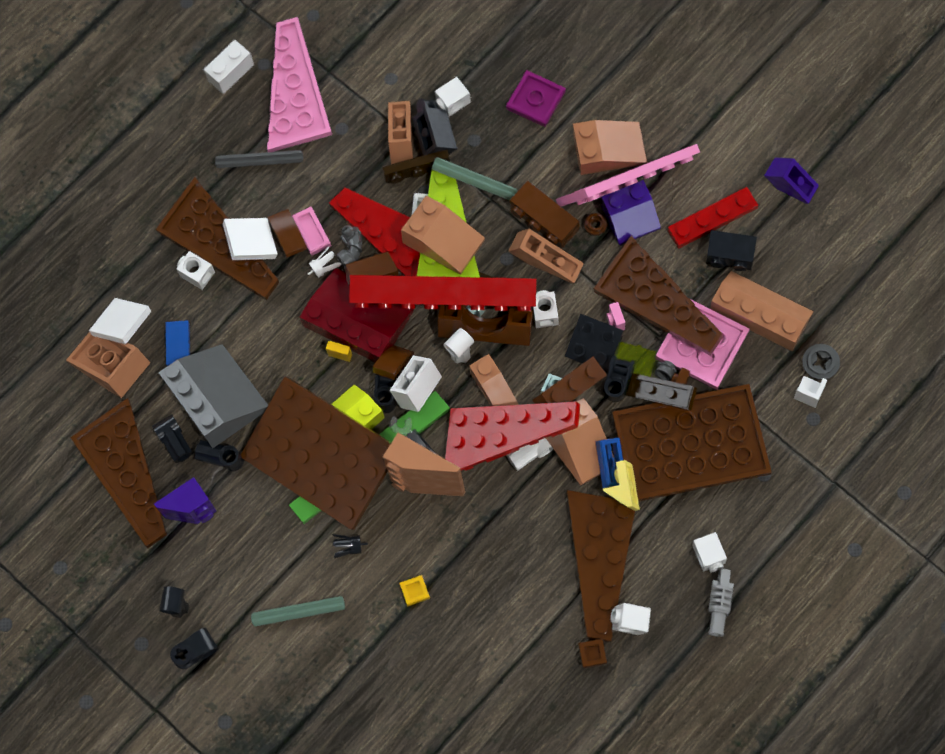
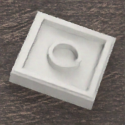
[223,218,277,260]
[89,298,151,344]

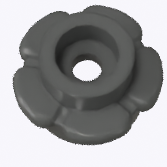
[655,360,677,381]

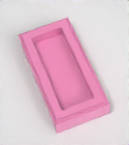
[292,207,331,256]

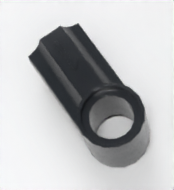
[152,414,193,463]
[195,440,244,471]
[159,586,189,618]

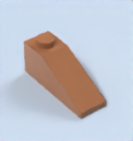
[388,101,413,164]
[508,229,584,283]
[469,354,519,406]

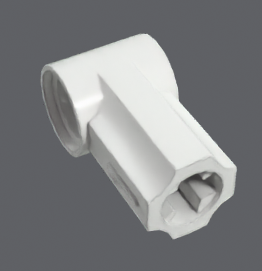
[443,328,474,363]
[506,438,553,471]

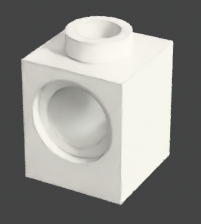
[435,77,471,116]
[177,251,215,290]
[533,290,559,328]
[692,532,727,572]
[611,603,651,635]

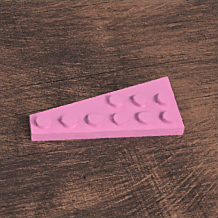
[267,17,332,152]
[556,144,700,207]

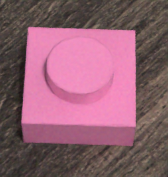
[606,302,625,330]

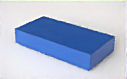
[166,321,190,366]

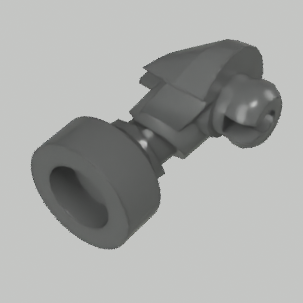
[335,225,362,269]

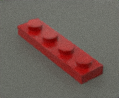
[668,187,758,249]

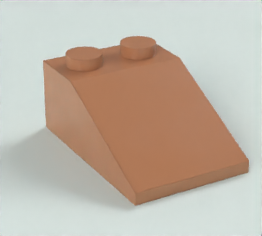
[573,120,647,175]
[401,196,485,275]
[66,332,150,398]
[546,398,616,485]

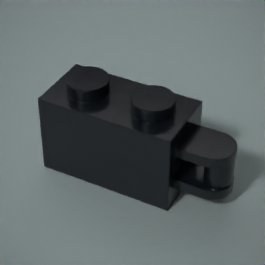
[412,99,457,156]

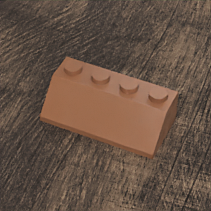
[710,271,813,352]

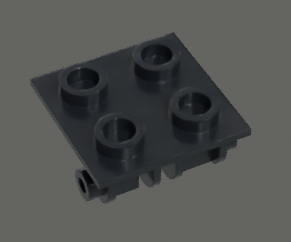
[565,314,624,373]

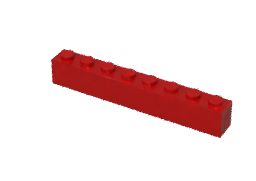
[349,275,536,311]

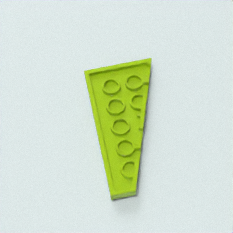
[417,169,480,277]

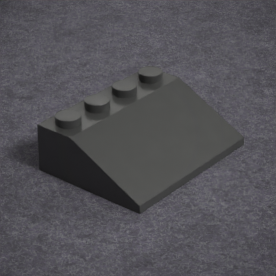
[158,344,268,448]

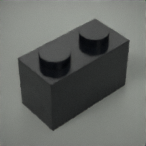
[706,230,757,271]

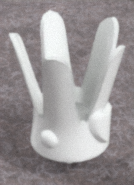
[308,246,341,278]

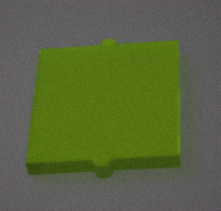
[617,342,657,387]

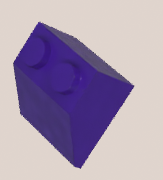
[601,180,661,245]
[154,477,217,524]

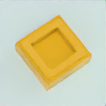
[326,341,352,362]
[400,575,430,606]

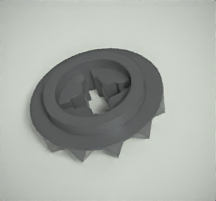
[802,344,840,381]

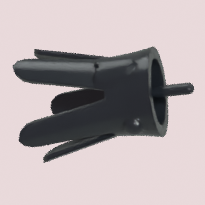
[332,534,368,558]

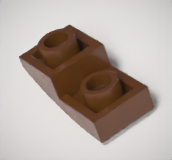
[267,209,307,257]
[373,345,414,380]

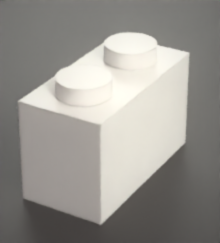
[204,40,254,94]
[389,355,442,412]

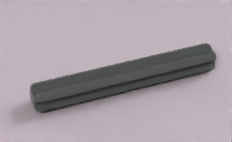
[215,150,303,168]

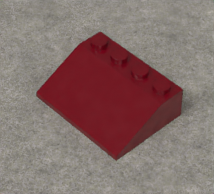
[299,268,415,363]

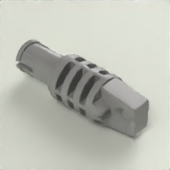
[708,569,734,637]

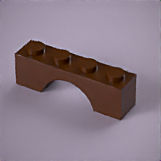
[438,305,533,346]

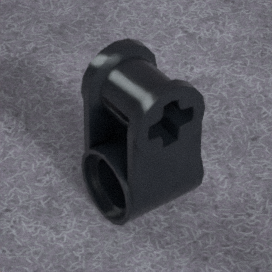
[604,355,636,402]
[374,370,401,413]
[170,628,219,669]

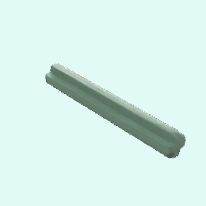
[432,158,518,200]
[251,596,345,626]

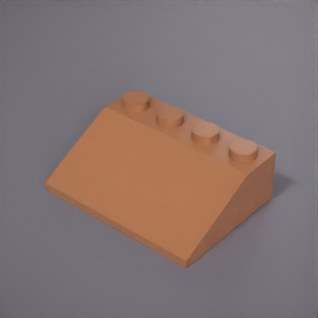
[383,433,465,496]

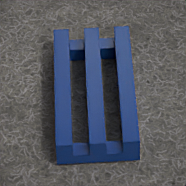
[595,437,623,488]

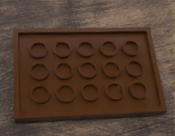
[241,377,391,530]
[612,384,772,502]

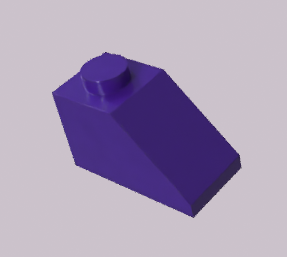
[764,158,819,204]

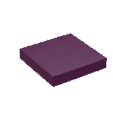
[506,70,566,127]

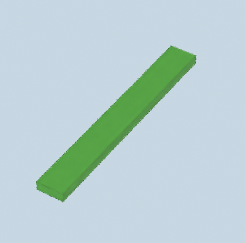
[289,391,450,524]

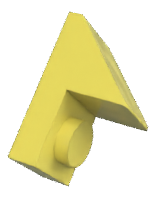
[603,460,640,511]

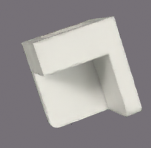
[794,376,827,408]

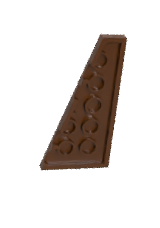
[156,177,279,300]
[594,236,723,356]
[70,398,167,548]
[567,490,635,643]

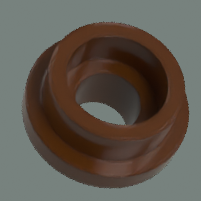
[584,213,607,236]

